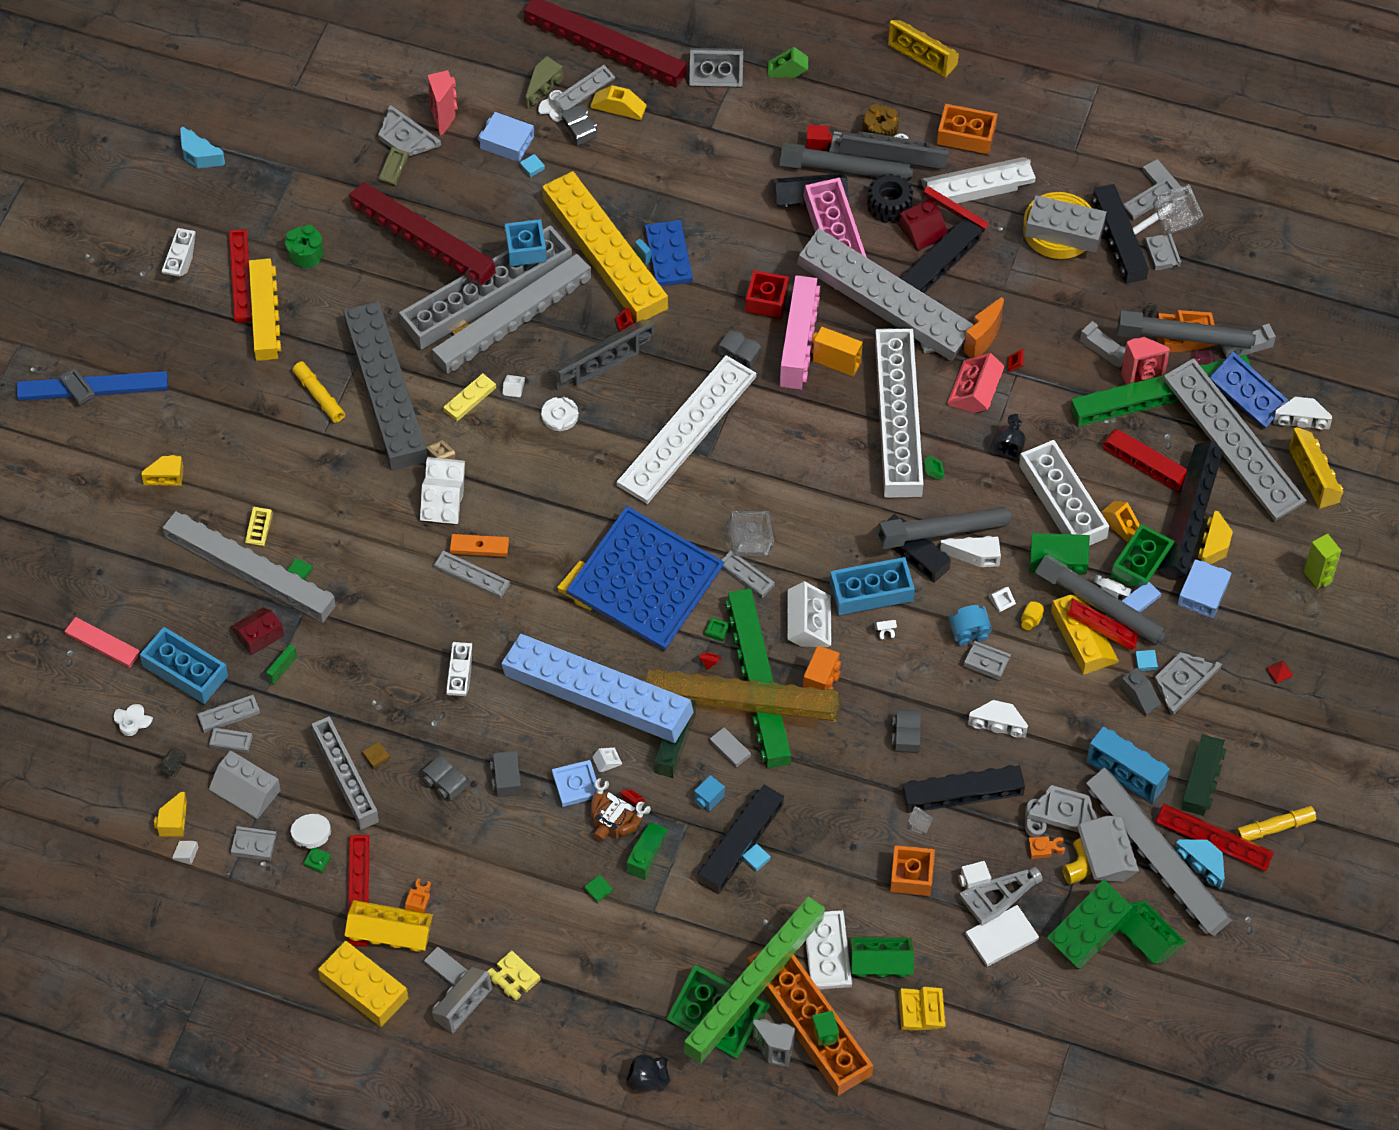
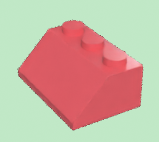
[427,70,458,135]
[1121,337,1170,385]
[947,353,1004,413]

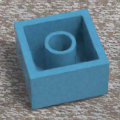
[505,219,547,266]

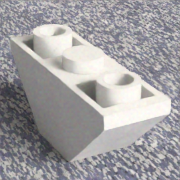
[162,228,196,277]
[1273,397,1332,430]
[446,642,472,696]
[968,700,1028,738]

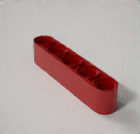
[1102,429,1187,491]

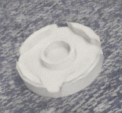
[541,397,579,431]
[291,814,331,848]

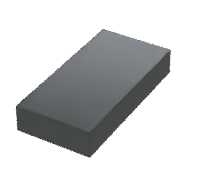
[59,368,95,405]

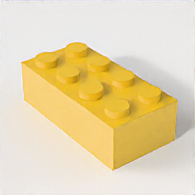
[318,941,408,1027]

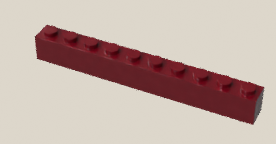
[524,0,687,88]
[349,182,496,286]

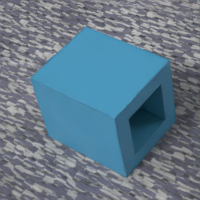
[694,775,725,812]

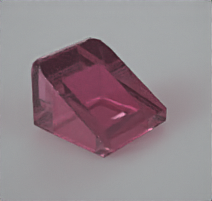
[1193,350,1215,365]

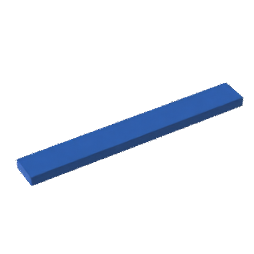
[17,371,168,401]

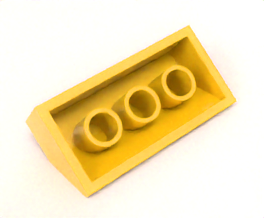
[888,20,959,78]
[1289,427,1343,509]
[1051,595,1119,675]
[345,900,433,951]

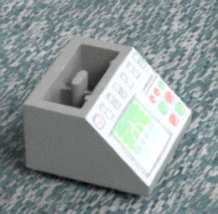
[753,1019,795,1067]

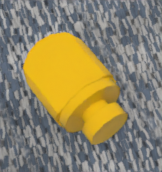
[1021,602,1044,630]

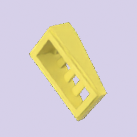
[245,507,273,547]

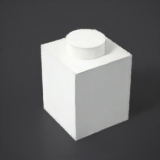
[958,861,991,890]

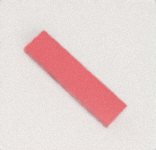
[65,617,141,668]

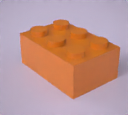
[937,104,998,154]

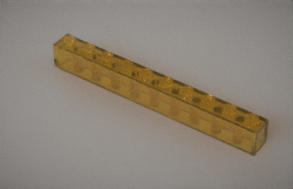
[646,669,841,722]

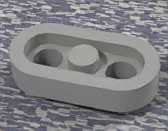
[1025,799,1046,837]

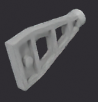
[959,867,1043,925]

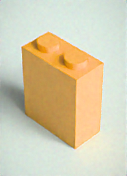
[811,327,863,377]

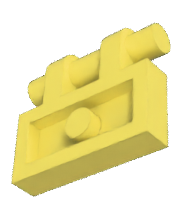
[488,950,540,1000]

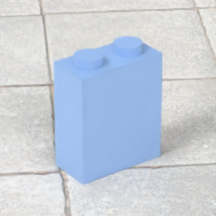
[478,112,534,162]
[1178,559,1231,619]

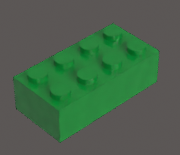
[1047,879,1137,969]

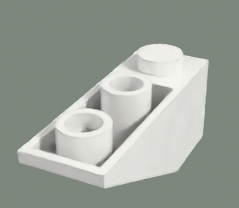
[940,536,1001,567]

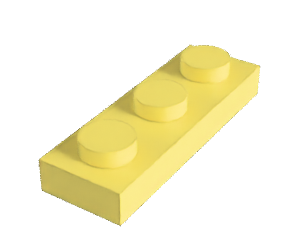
[443,373,496,422]

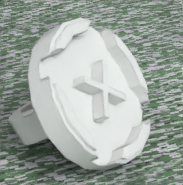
[1093,575,1131,599]

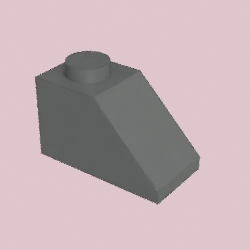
[1120,668,1161,716]

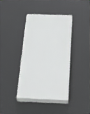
[806,910,852,989]

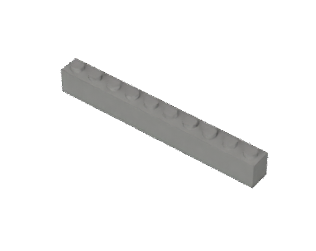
[432,254,591,374]
[163,511,336,623]
[1087,768,1232,936]

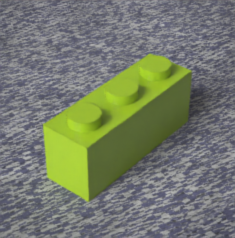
[1304,534,1342,589]

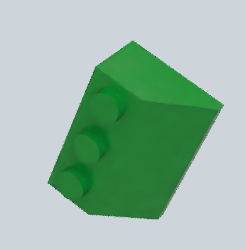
[1111,524,1175,586]
[1029,533,1090,575]
[1119,900,1187,964]
[851,937,914,977]

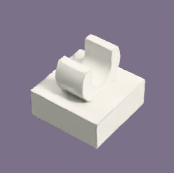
[874,620,897,639]

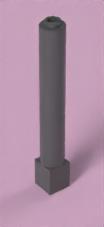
[779,142,913,182]
[1117,310,1256,349]
[876,507,1012,549]
[1035,554,1167,644]

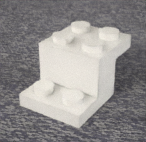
[420,457,465,524]

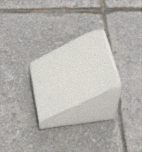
[503,375,525,397]
[988,587,1016,612]
[593,748,622,772]
[172,841,198,865]

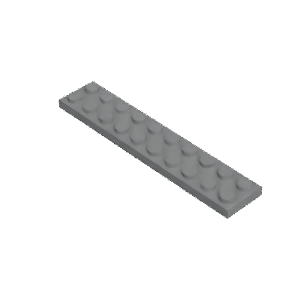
[1163,358,1306,521]

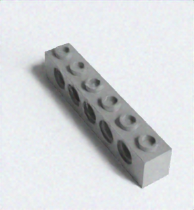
[312,716,379,830]

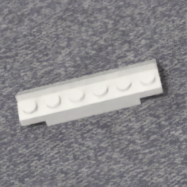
[921,157,1036,204]

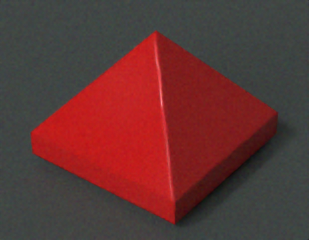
[615,307,633,331]
[1008,349,1025,372]
[699,651,722,670]
[1266,660,1293,684]
[621,789,645,806]

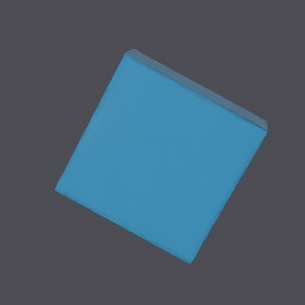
[635,239,651,264]

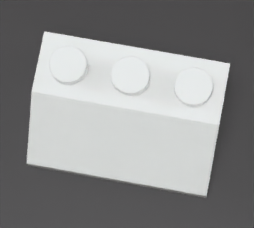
[788,581,831,647]

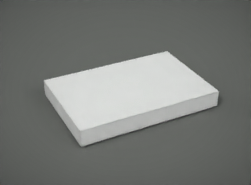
[965,905,1039,967]

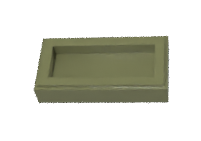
[378,147,410,186]

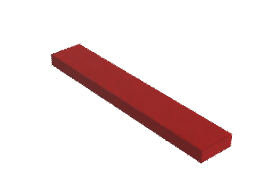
[229,229,253,323]
[1155,803,1274,871]
[348,835,370,947]

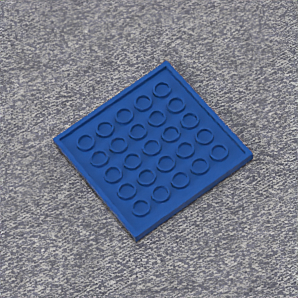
[566,506,725,651]

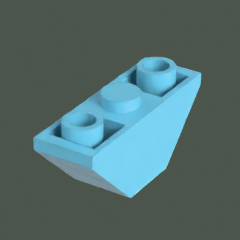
[180,127,225,168]
[1174,840,1225,890]

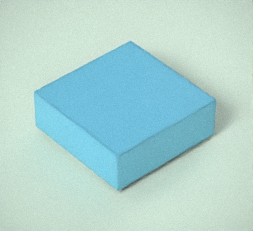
[520,154,545,177]
[1135,650,1158,671]
[742,844,771,872]

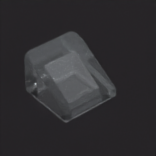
[907,806,933,835]

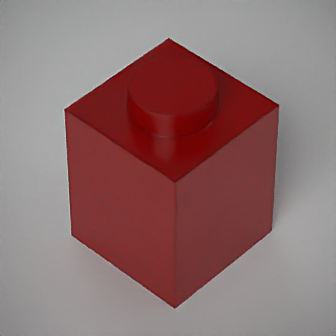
[806,125,832,151]

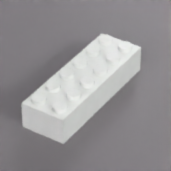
[1019,440,1109,546]

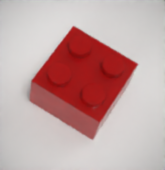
[745,270,789,319]

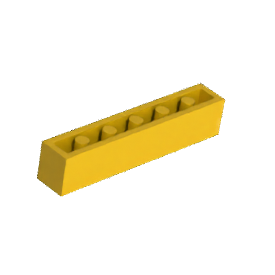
[249,259,281,361]

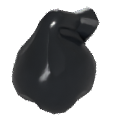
[993,413,1026,459]
[626,1054,670,1092]

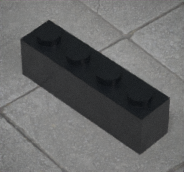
[887,514,951,583]

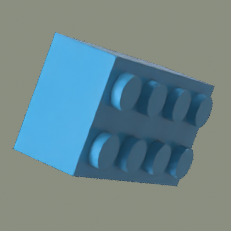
[830,557,915,615]
[140,627,228,704]
[1086,726,1170,804]

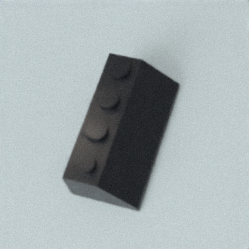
[772,173,849,207]

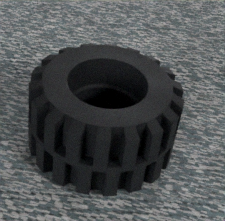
[867,174,913,223]

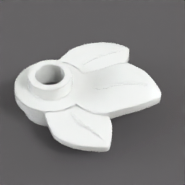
[539,90,562,122]
[114,704,153,736]

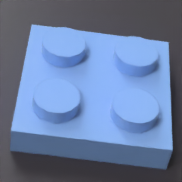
[552,760,598,807]

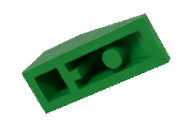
[627,822,669,880]

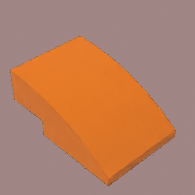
[964,297,1004,358]
[1156,310,1215,352]

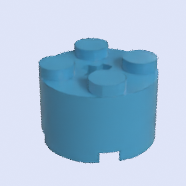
[948,605,992,646]

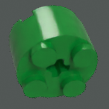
[285,225,324,268]

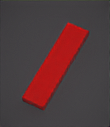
[922,186,989,232]
[1066,598,1138,651]

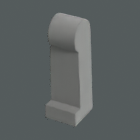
[1080,321,1126,367]
[1220,323,1276,358]

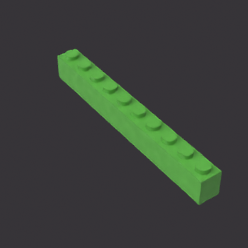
[684,897,825,1064]

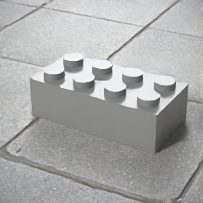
[1025,195,1106,253]

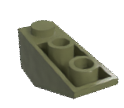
[526,56,563,109]

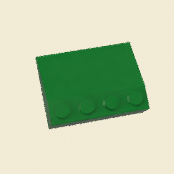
[667,965,771,1059]

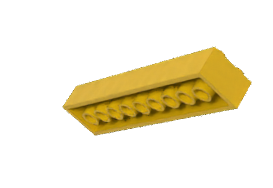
[542,171,668,323]

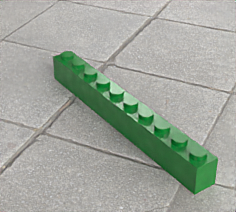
[1070,354,1252,427]
[725,588,791,769]

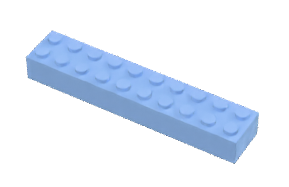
[501,634,694,743]

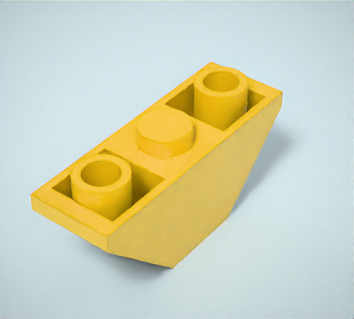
[590,85,646,120]
[1198,511,1233,564]

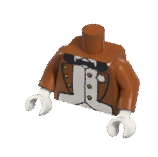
[591,778,651,842]

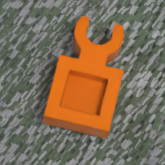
[1028,836,1065,859]
[405,879,431,914]

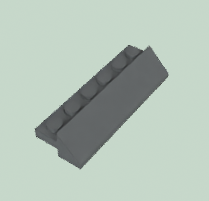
[838,131,949,169]
[549,319,655,390]

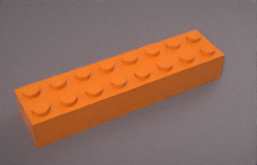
[747,948,873,1096]

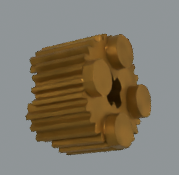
[862,104,899,137]

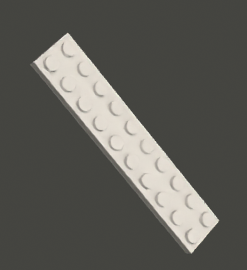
[617,355,756,504]

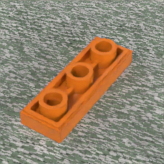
[450,534,509,557]

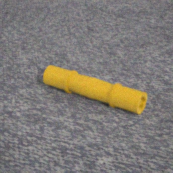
[292,362,345,423]
[1236,806,1316,841]

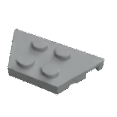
[378,105,441,156]
[1155,652,1222,715]
[1027,785,1097,832]

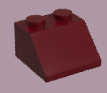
[899,199,948,251]
[230,607,284,656]

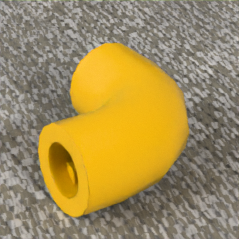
[1063,837,1092,884]

